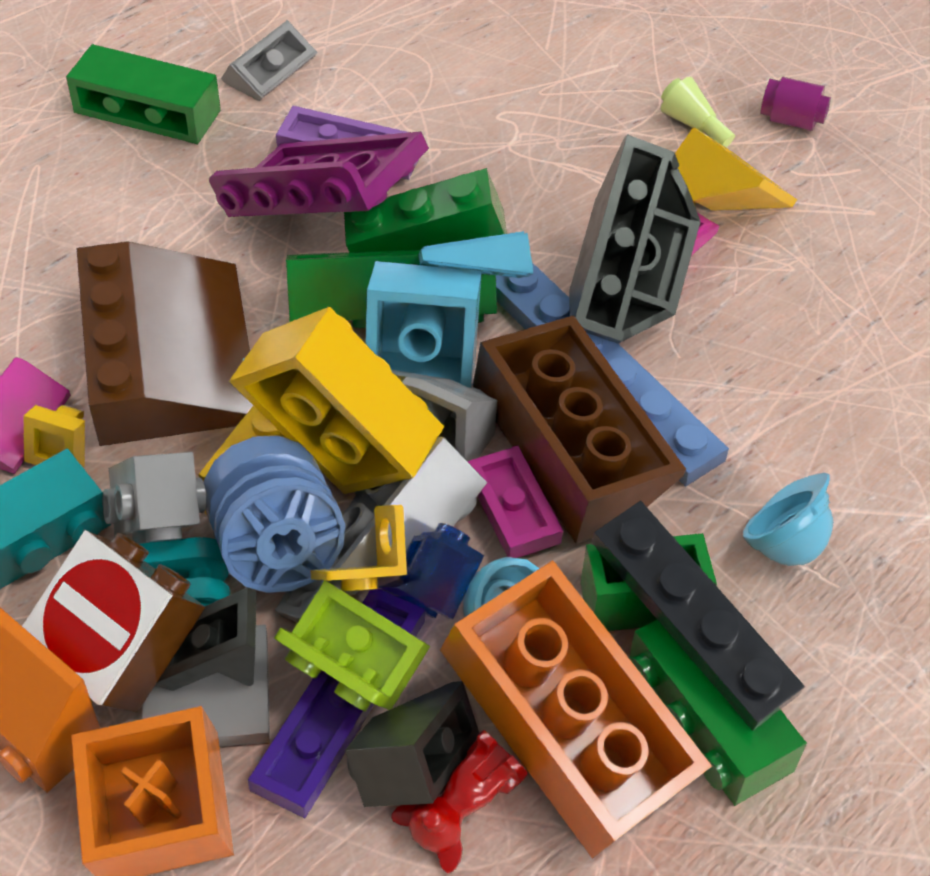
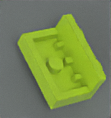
[274,580,431,712]

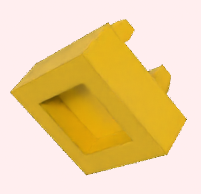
[23,405,85,467]

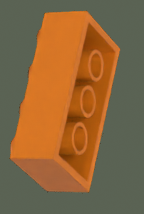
[440,560,712,859]

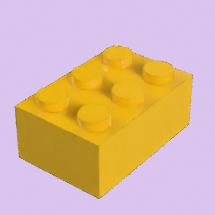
[229,307,444,494]

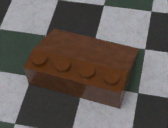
[76,241,253,446]

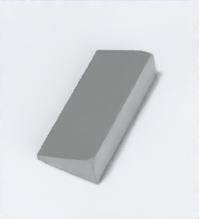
[221,20,318,101]

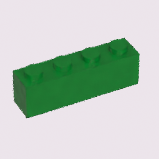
[286,249,497,328]

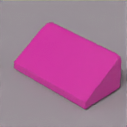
[0,357,71,474]

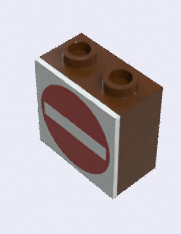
[22,530,205,713]

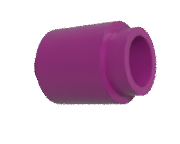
[760,76,831,131]

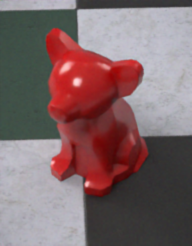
[391,730,528,873]

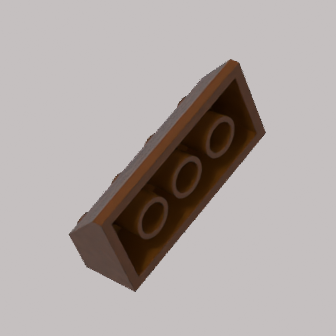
[472,315,686,544]

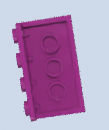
[209,131,429,217]

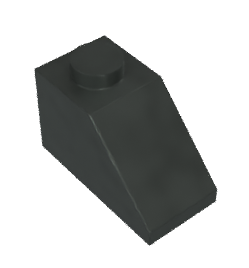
[345,681,480,807]

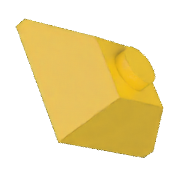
[675,127,798,211]

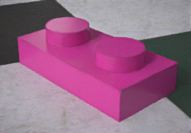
[467,446,563,558]

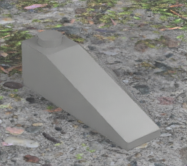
[391,369,497,461]
[275,437,487,623]

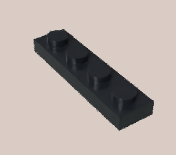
[591,500,805,731]

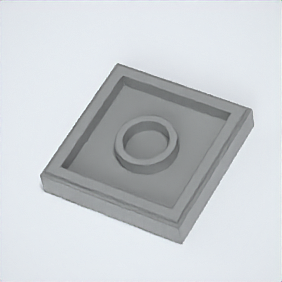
[142,625,270,747]

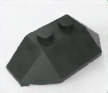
[569,134,701,344]

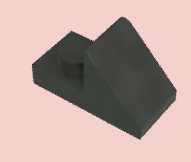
[156,587,256,691]

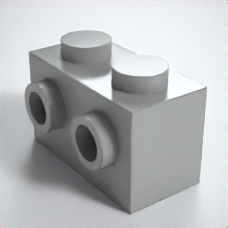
[103,452,206,544]

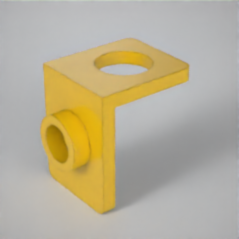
[310,505,407,591]

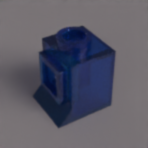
[378,523,485,619]

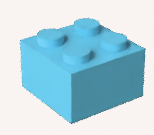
[366,261,482,388]

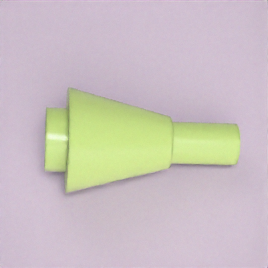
[661,77,735,147]

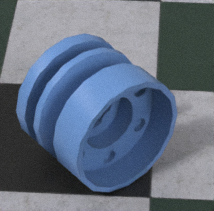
[203,436,346,593]

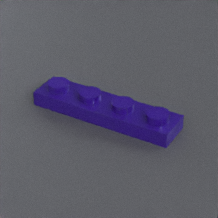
[248,588,425,819]

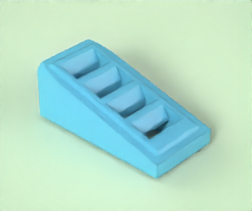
[418,231,533,278]

